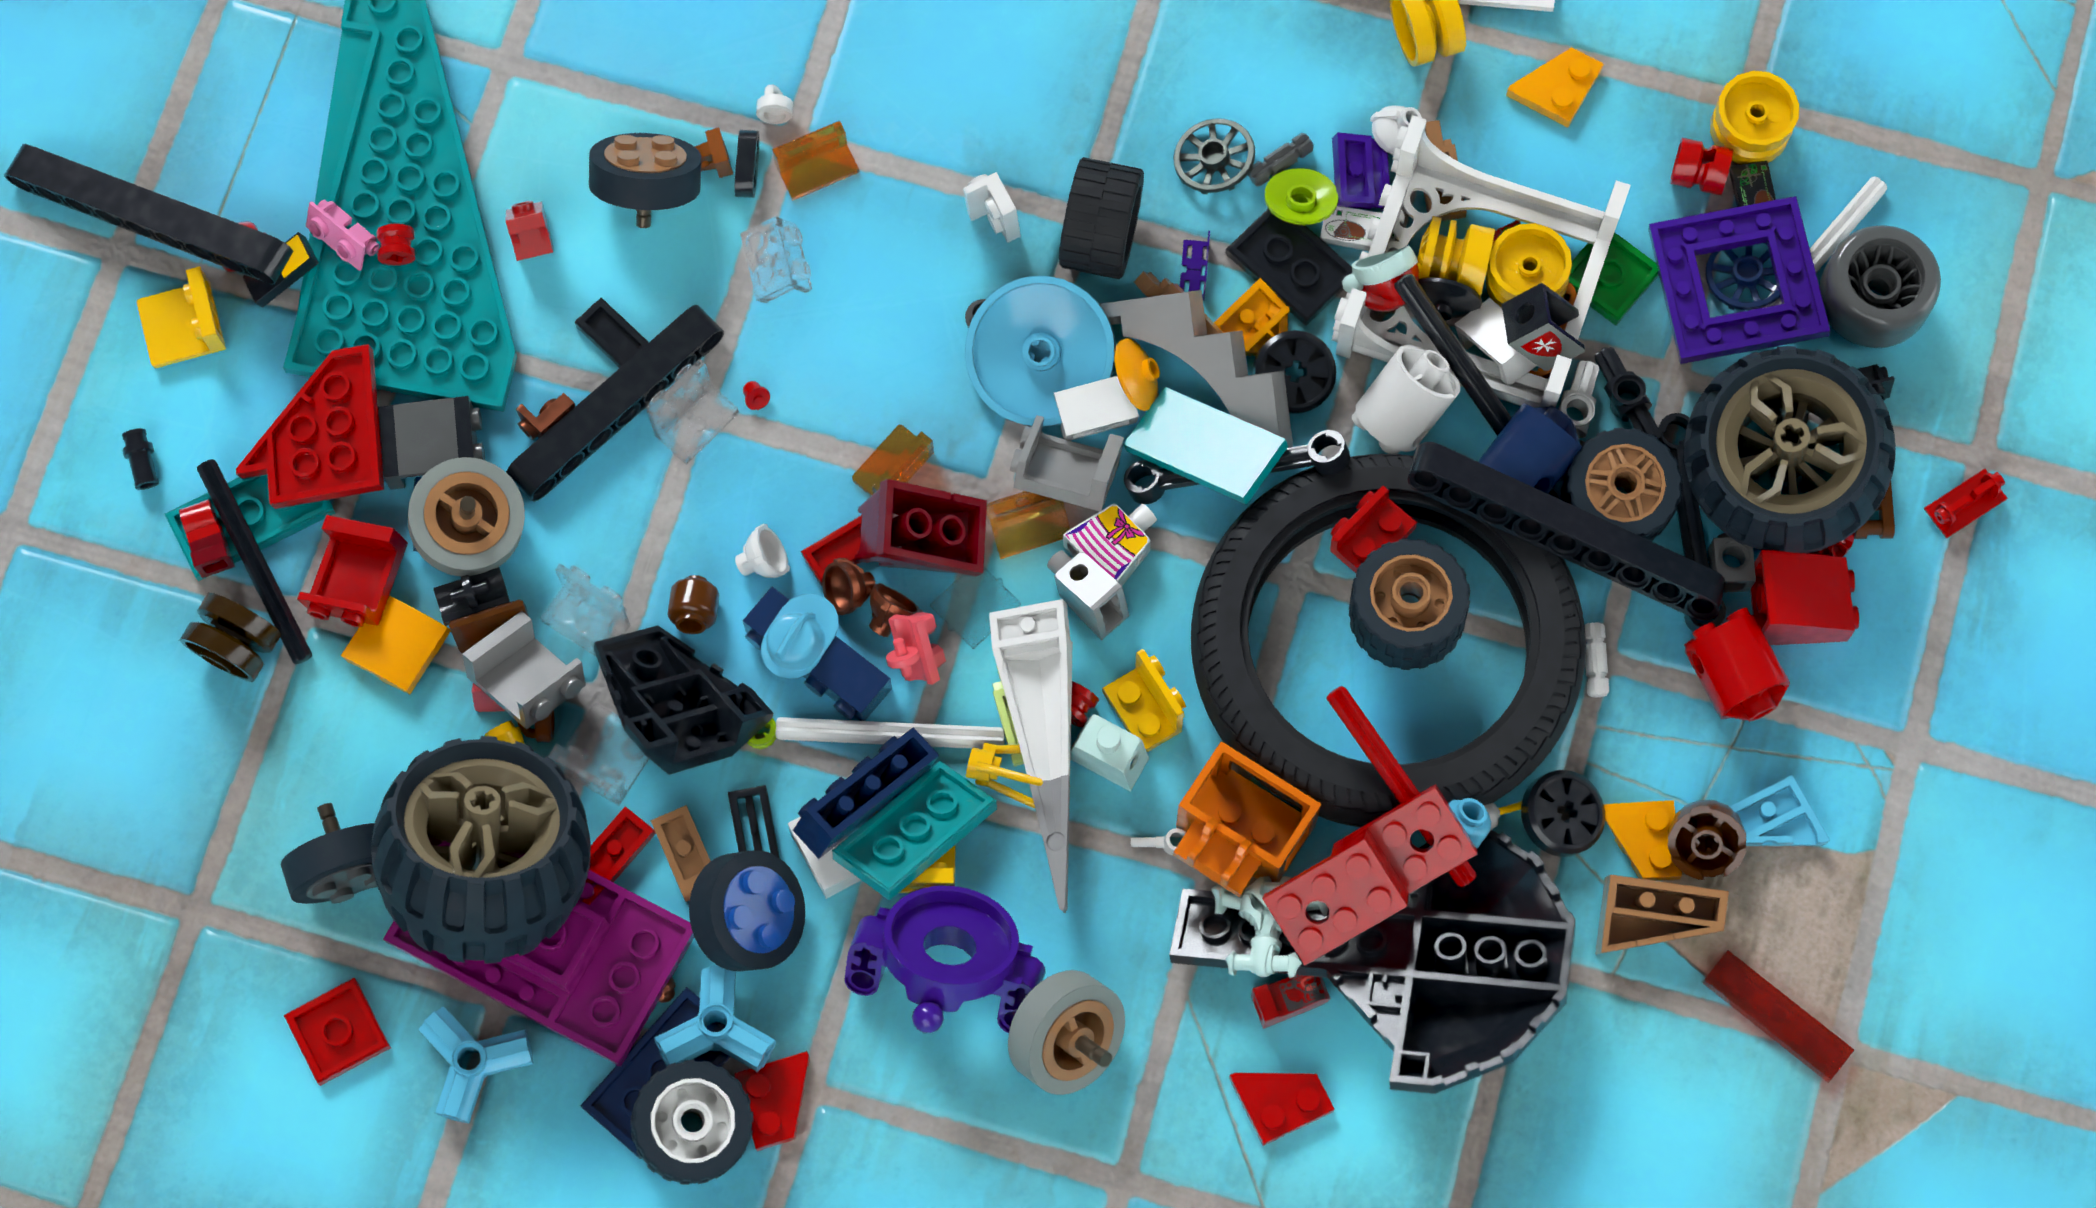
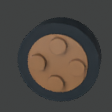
[589,133,701,228]

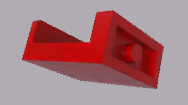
[297,515,408,627]

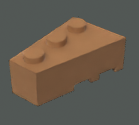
[1595,875,1729,955]

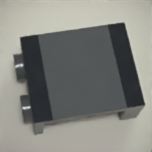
[378,396,485,490]

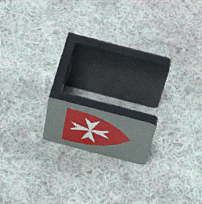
[1502,283,1585,371]

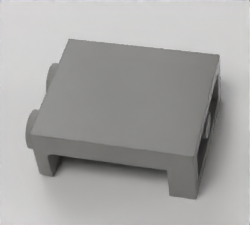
[1010,415,1124,512]

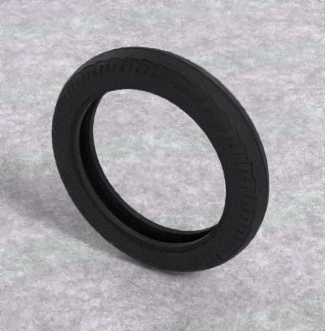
[1191,454,1586,827]

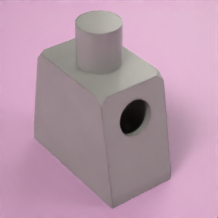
[1047,550,1130,640]

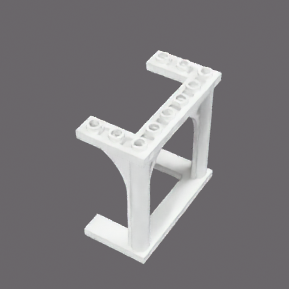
[1332,115,1631,408]

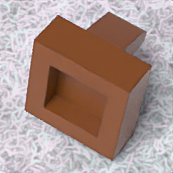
[695,127,733,178]

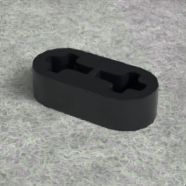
[734,130,760,198]

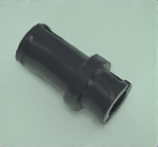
[122,428,159,490]

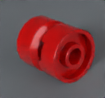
[1670,137,1733,196]

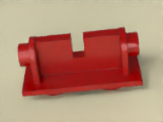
[1924,469,2008,539]

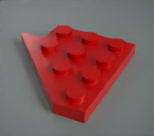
[236,344,384,509]

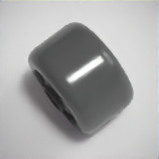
[1819,225,1941,348]

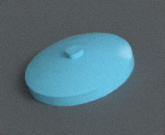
[965,276,1116,427]

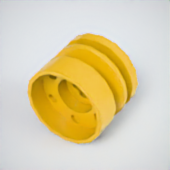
[1417,216,1495,297]

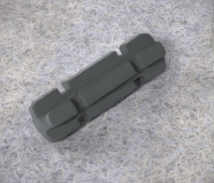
[1248,133,1314,187]

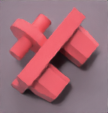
[886,612,946,685]

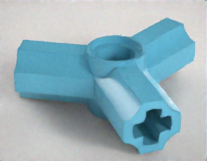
[655,965,776,1072]
[418,1006,534,1124]

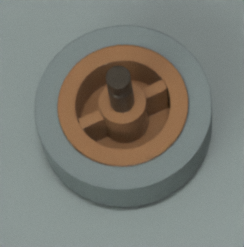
[408,457,525,577]
[1008,970,1125,1095]

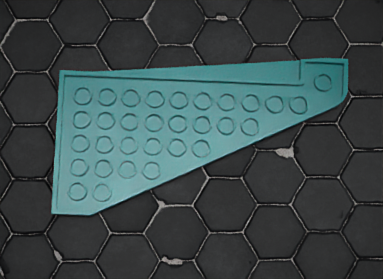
[283,0,517,412]

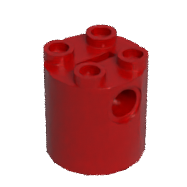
[1684,608,1790,722]

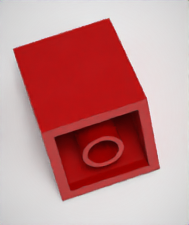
[1750,550,1859,645]

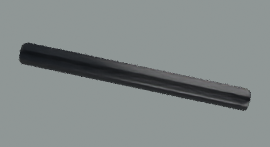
[1394,274,1512,436]
[197,459,312,664]

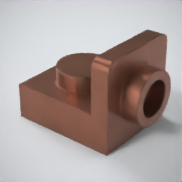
[516,393,576,440]

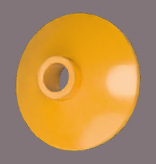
[1114,338,1160,411]

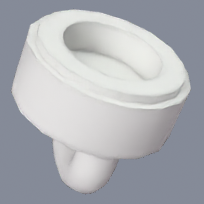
[756,84,793,124]

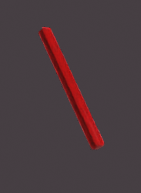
[1327,686,1477,887]

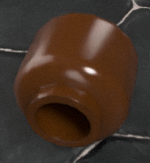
[667,575,720,634]

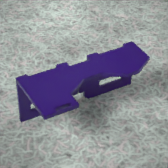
[1180,230,1210,301]

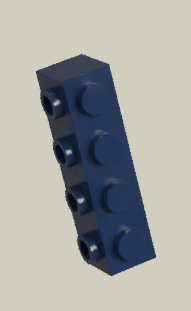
[792,727,939,859]

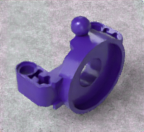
[844,886,1046,1033]

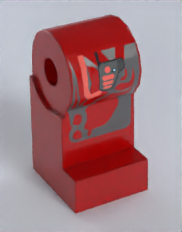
[1251,975,1331,1029]

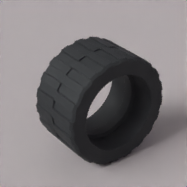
[1059,157,1144,279]

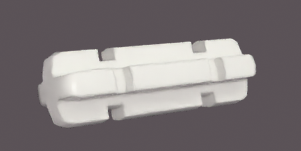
[1585,622,1609,698]

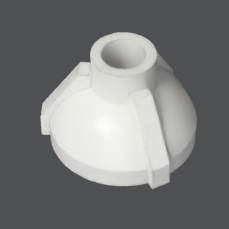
[1370,106,1422,155]
[735,524,790,578]

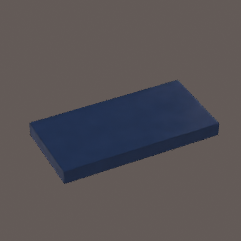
[580,987,730,1159]

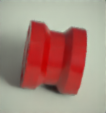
[377,224,415,266]
[1071,681,1099,727]

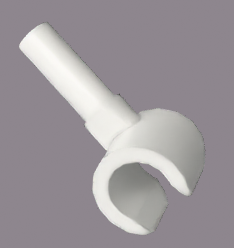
[1131,828,1186,855]

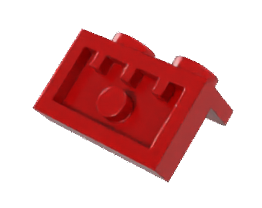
[1330,485,1417,573]

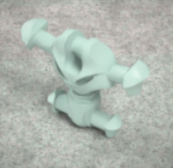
[1211,876,1329,978]

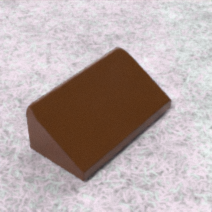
[449,599,530,654]

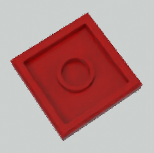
[284,977,391,1086]

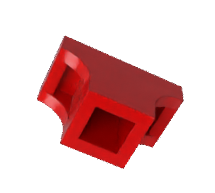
[505,201,553,261]

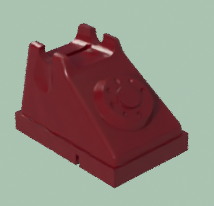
[855,479,987,577]

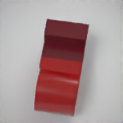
[179,499,235,578]

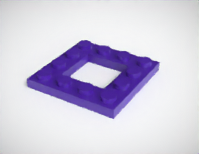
[1648,196,1830,364]

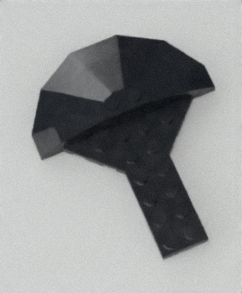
[1169,830,1576,1094]

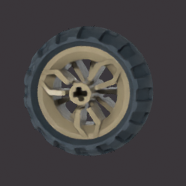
[1684,346,1896,553]
[371,736,591,964]

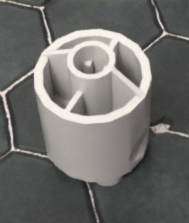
[1352,345,1460,454]

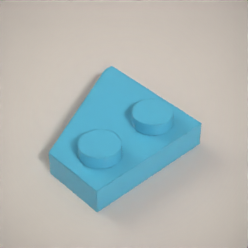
[1730,775,1830,846]

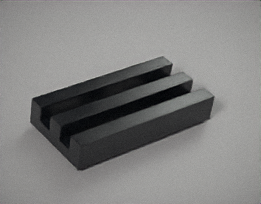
[728,785,780,858]

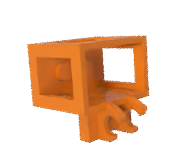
[1173,741,1321,898]

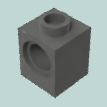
[1707,533,1756,592]

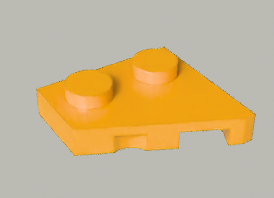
[1506,47,1604,128]

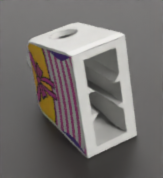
[1063,504,1157,586]

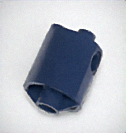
[1478,403,1582,494]

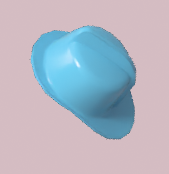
[761,594,839,679]

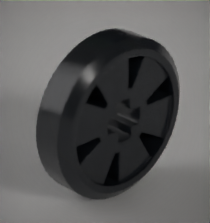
[1252,330,1336,414]
[1521,770,1605,857]

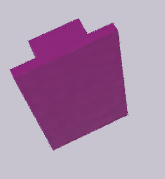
[383,841,694,1067]

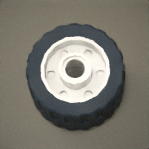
[631,1060,753,1185]

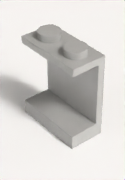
[462,611,586,729]

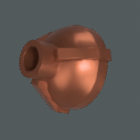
[822,558,876,615]
[869,583,923,637]

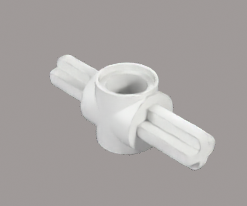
[1558,361,1599,439]

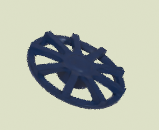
[1705,243,1780,310]

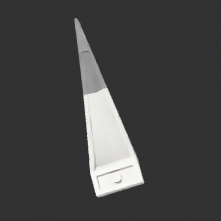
[989,599,1073,913]

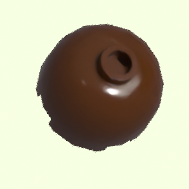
[1668,800,1746,880]

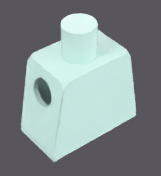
[1070,714,1149,792]

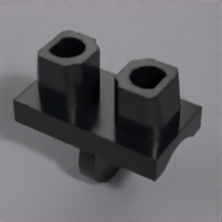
[433,567,510,626]

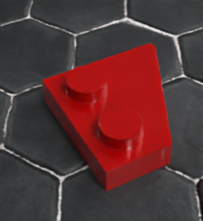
[734,1051,810,1151]
[1229,1073,1335,1146]

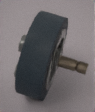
[280,803,377,904]

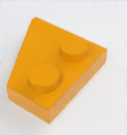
[1604,800,1682,881]

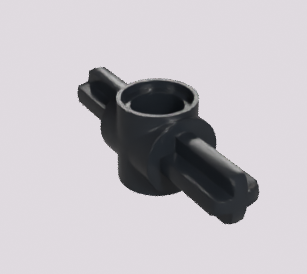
[1594,347,1662,440]

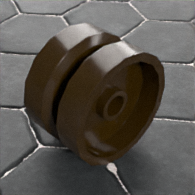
[179,592,282,682]

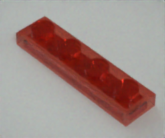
[1702,950,1854,1082]

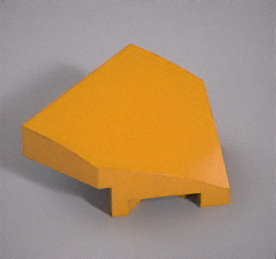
[1214,278,1289,356]

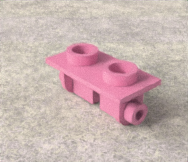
[306,200,380,271]

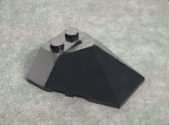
[593,625,774,775]

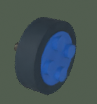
[689,850,805,971]

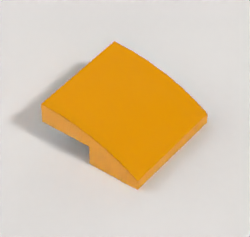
[341,596,451,695]

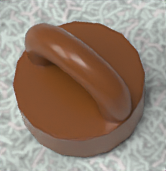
[518,710,555,742]

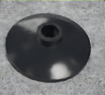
[1419,277,1482,321]

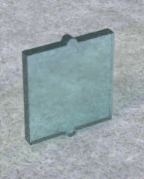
[930,567,1021,649]

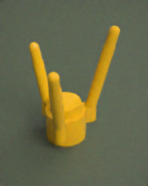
[966,742,1043,808]

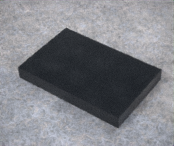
[1225,209,1352,326]

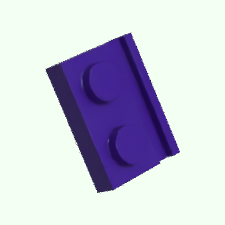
[1332,132,1390,211]

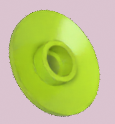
[1264,168,1339,225]

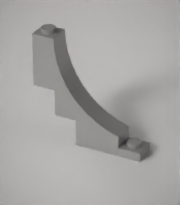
[1099,290,1293,448]

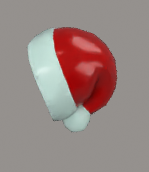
[1342,246,1419,312]

